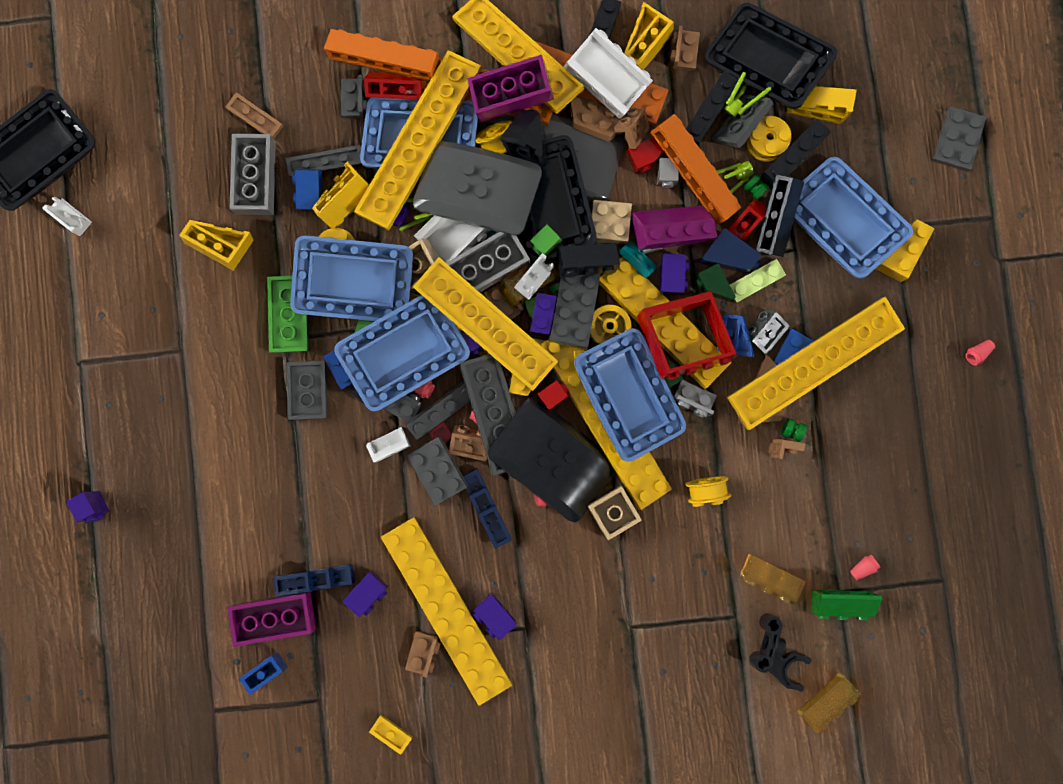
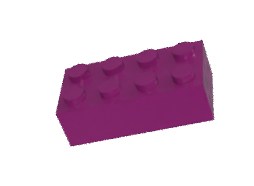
[467,55,555,122]
[227,592,316,647]

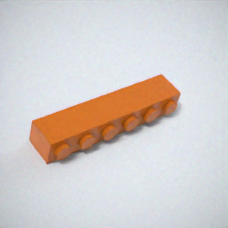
[324,29,441,81]
[651,114,741,224]

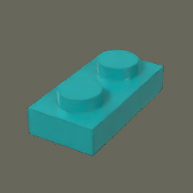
[619,241,658,278]

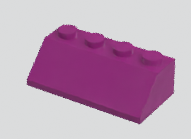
[632,206,717,250]

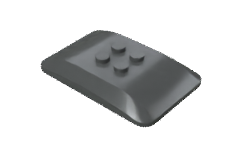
[544,114,624,205]
[413,141,542,235]

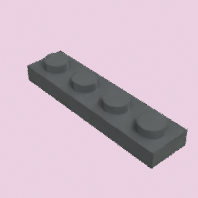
[286,145,363,179]
[405,381,470,440]

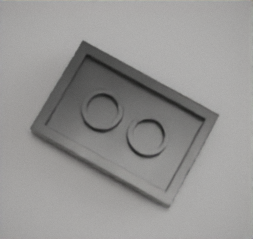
[711,95,774,148]
[932,106,986,172]
[286,361,328,420]
[407,436,469,506]

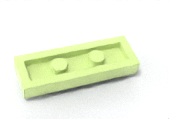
[730,259,786,304]

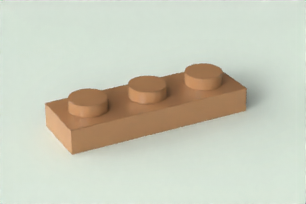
[225,92,283,138]

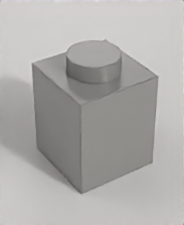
[657,158,679,188]

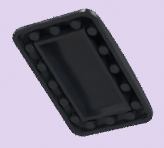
[705,3,837,109]
[0,89,96,211]
[504,135,597,263]
[488,397,615,522]

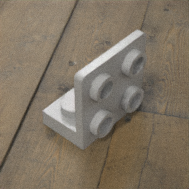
[673,380,717,418]

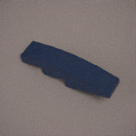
[463,468,512,549]
[273,564,355,596]

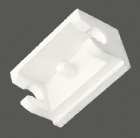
[42,197,92,236]
[514,253,554,300]
[366,427,411,463]

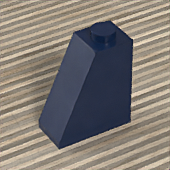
[699,228,761,273]

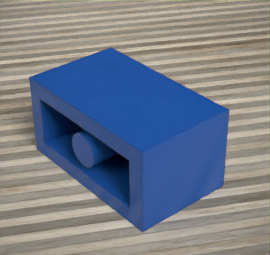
[292,168,323,210]
[239,652,288,695]

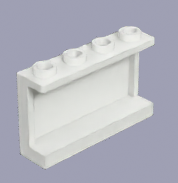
[564,28,653,119]
[414,215,490,263]

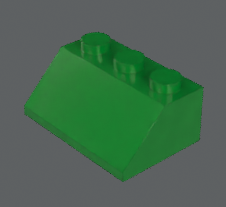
[811,590,882,620]

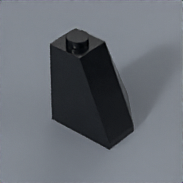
[500,109,547,167]

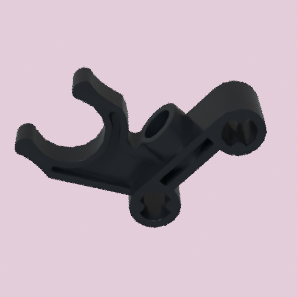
[749,613,811,692]

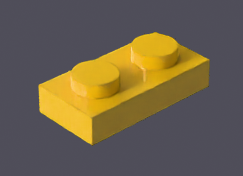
[369,714,413,755]

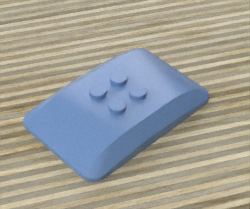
[360,97,478,173]
[794,157,913,279]
[290,235,413,321]
[334,295,470,411]
[574,328,686,462]

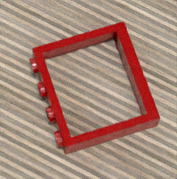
[637,291,737,380]

